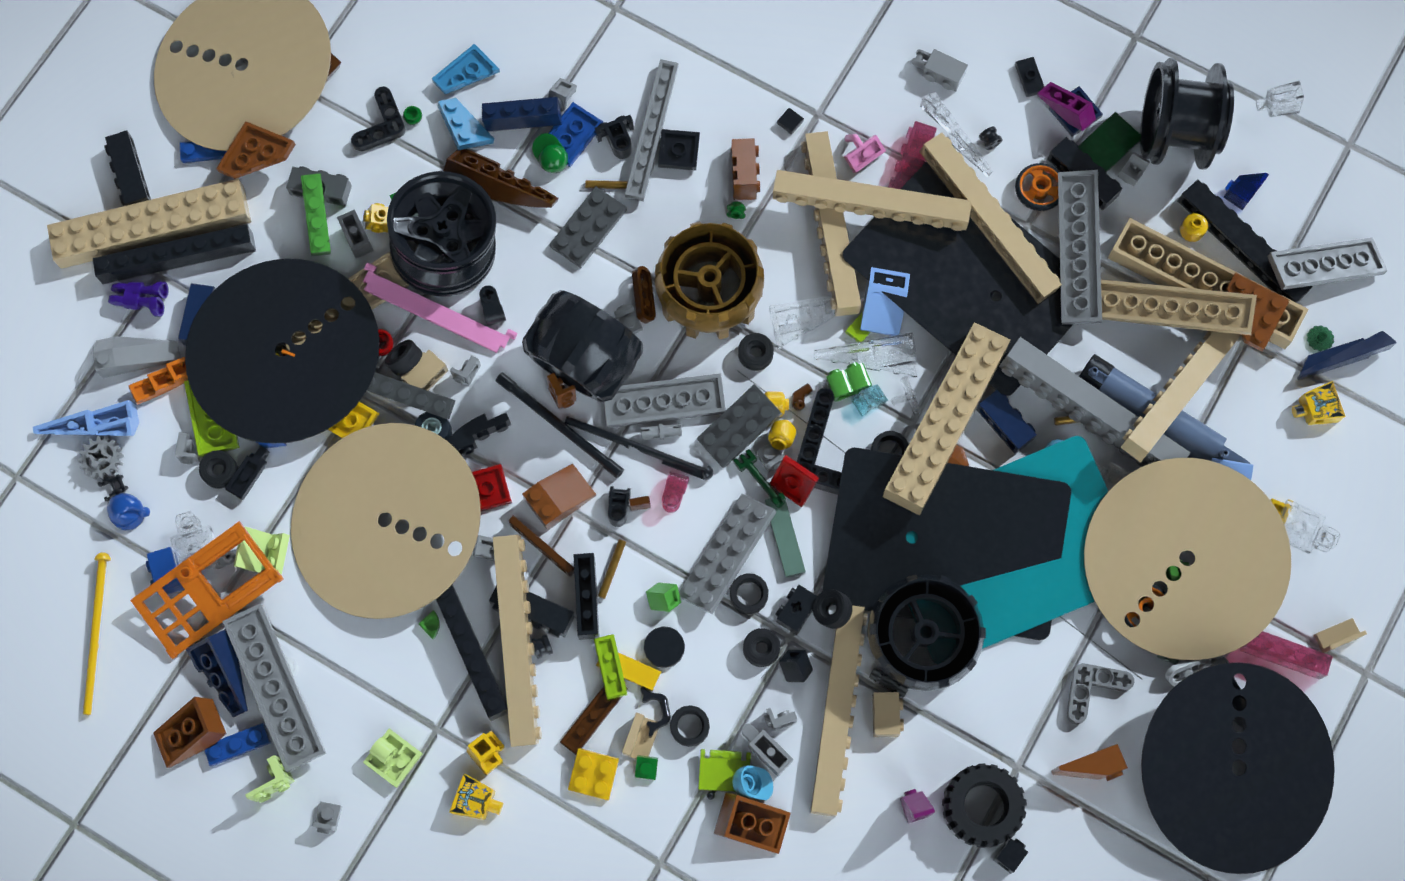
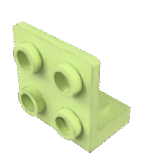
[234,527,290,575]
[245,755,295,803]

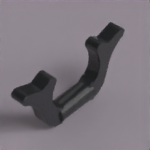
[640,687,671,738]

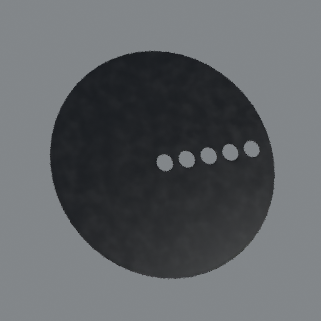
[185,259,379,444]
[1141,662,1335,874]

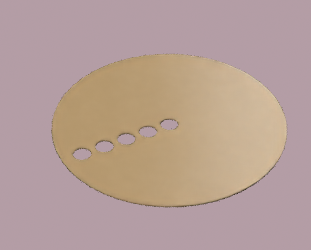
[154,0,331,151]
[291,423,481,619]
[1084,458,1291,660]

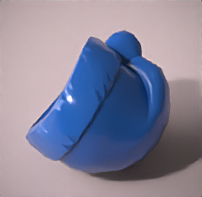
[107,493,150,530]

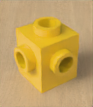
[363,203,389,233]

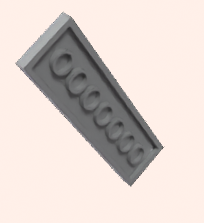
[1058,170,1102,325]
[222,603,327,772]

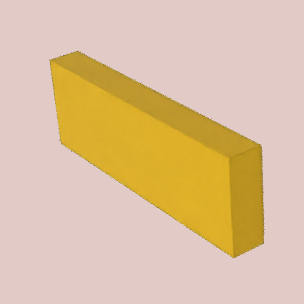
[596,652,661,692]

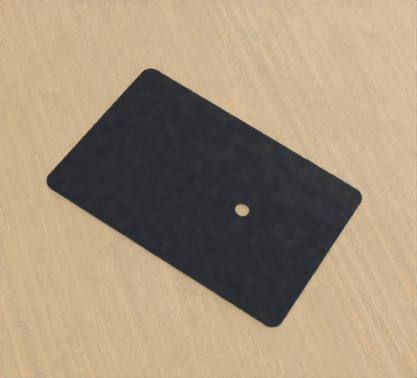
[843,161,1073,396]
[822,447,1071,640]

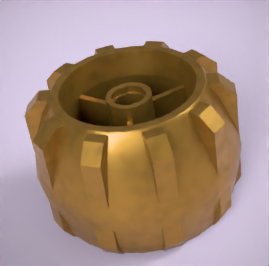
[655,222,764,340]

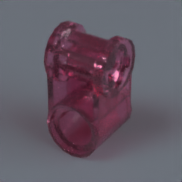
[662,471,689,513]

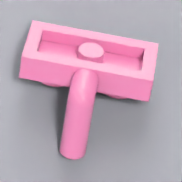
[844,134,886,173]

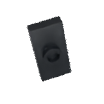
[1015,57,1045,97]

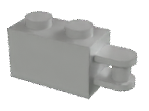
[911,49,968,92]
[742,723,794,777]

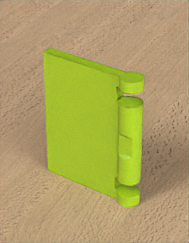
[698,749,751,792]

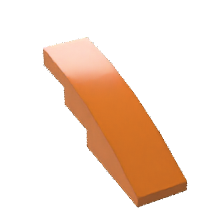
[128,357,188,405]

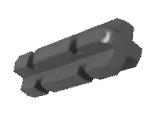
[869,668,908,698]

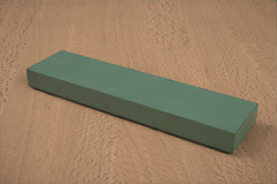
[765,498,806,578]

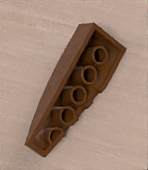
[443,149,559,208]

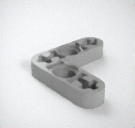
[1067,663,1135,724]

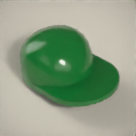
[532,133,568,173]

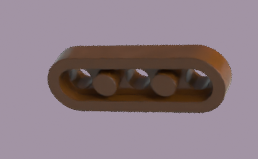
[632,266,656,324]

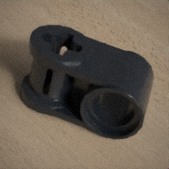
[479,285,506,326]
[608,486,631,527]

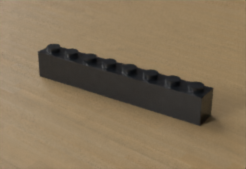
[1177,180,1313,303]
[92,224,256,284]
[436,584,508,721]

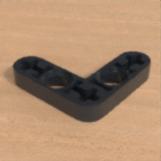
[351,86,406,151]

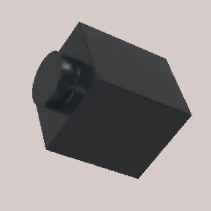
[993,838,1028,874]

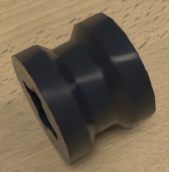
[979,126,1003,150]
[531,634,553,659]

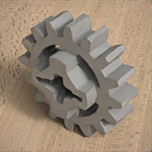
[78,436,124,480]

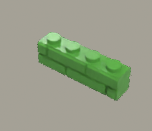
[301,174,331,256]

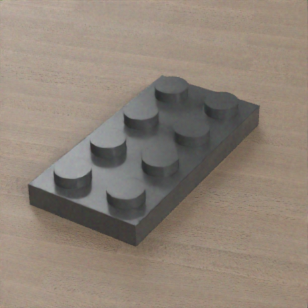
[549,186,627,268]
[696,384,783,468]

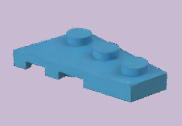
[432,44,500,94]
[437,98,494,150]

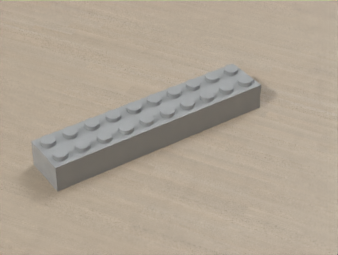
[999,337,1191,467]

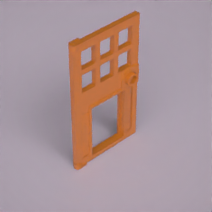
[130,521,284,659]

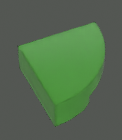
[419,610,440,639]

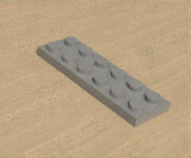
[1267,237,1388,290]
[604,373,726,428]
[679,494,776,614]

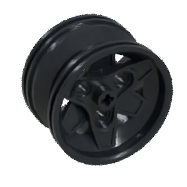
[387,171,496,297]

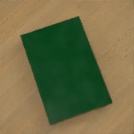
[1078,112,1141,173]

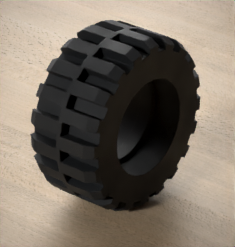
[942,763,1027,848]

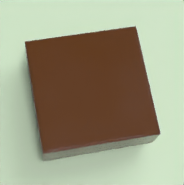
[629,496,651,511]

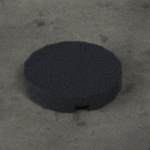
[644,626,685,668]

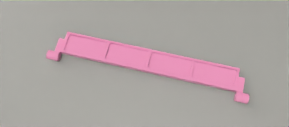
[363,263,518,353]

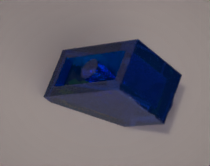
[1223,172,1269,210]

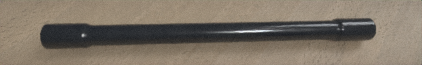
[495,372,624,478]

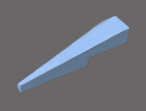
[33,400,139,436]

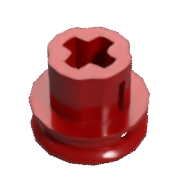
[378,329,393,356]

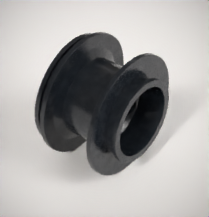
[1140,58,1234,170]

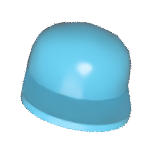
[732,766,773,801]

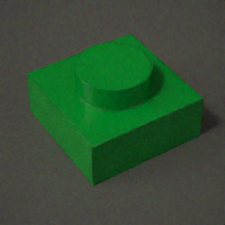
[635,755,658,780]

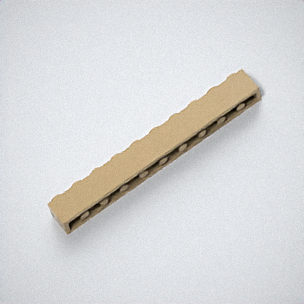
[801,131,861,316]
[920,133,1062,304]
[773,170,972,231]
[1121,331,1242,463]
[493,535,542,747]
[810,605,868,817]

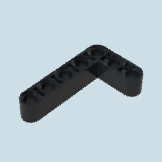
[797,388,842,495]

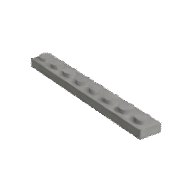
[625,59,679,202]

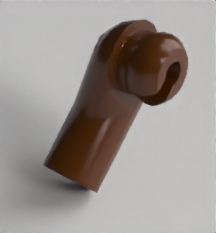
[792,383,813,410]

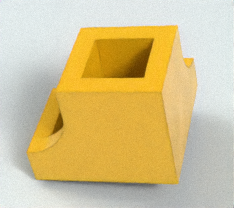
[467,730,505,776]

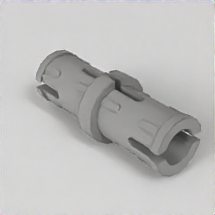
[641,423,682,440]

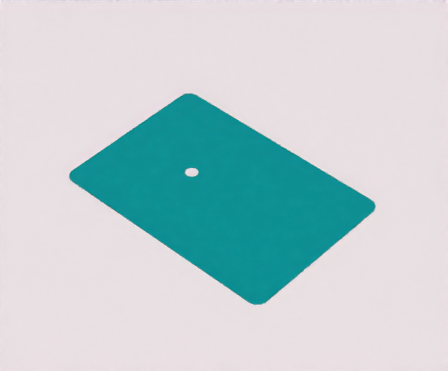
[906,436,1109,664]

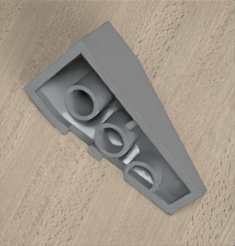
[93,336,181,378]

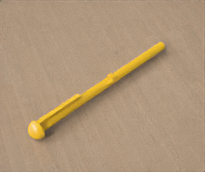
[83,552,111,715]

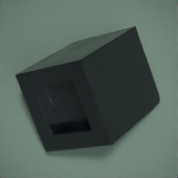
[779,650,813,682]

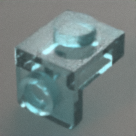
[852,384,888,416]

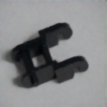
[97,474,128,501]

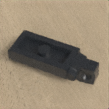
[225,446,270,500]

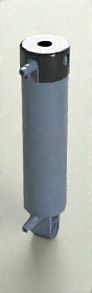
[1079,354,1251,464]

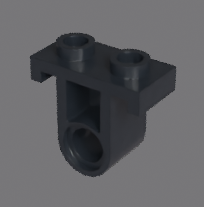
[595,115,634,159]

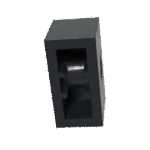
[775,585,817,635]

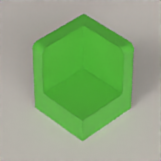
[646,582,682,612]

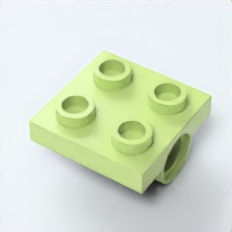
[363,729,423,788]

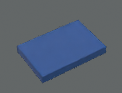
[549,102,603,167]

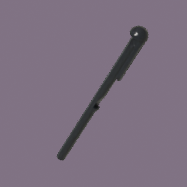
[565,416,714,480]

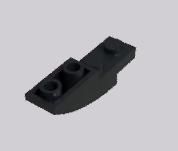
[447,413,511,455]

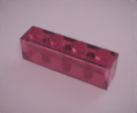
[888,121,937,189]
[1240,631,1333,680]

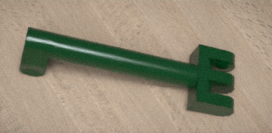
[732,449,786,508]

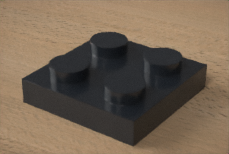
[658,129,700,170]

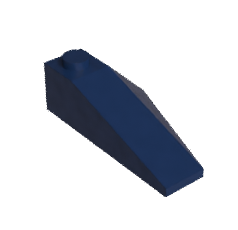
[186,629,248,718]

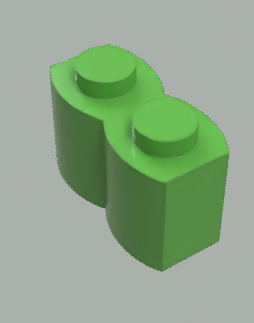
[826,362,872,402]

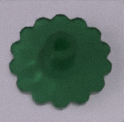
[1307,325,1334,351]

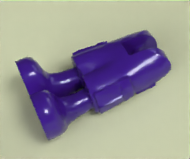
[108,281,169,317]

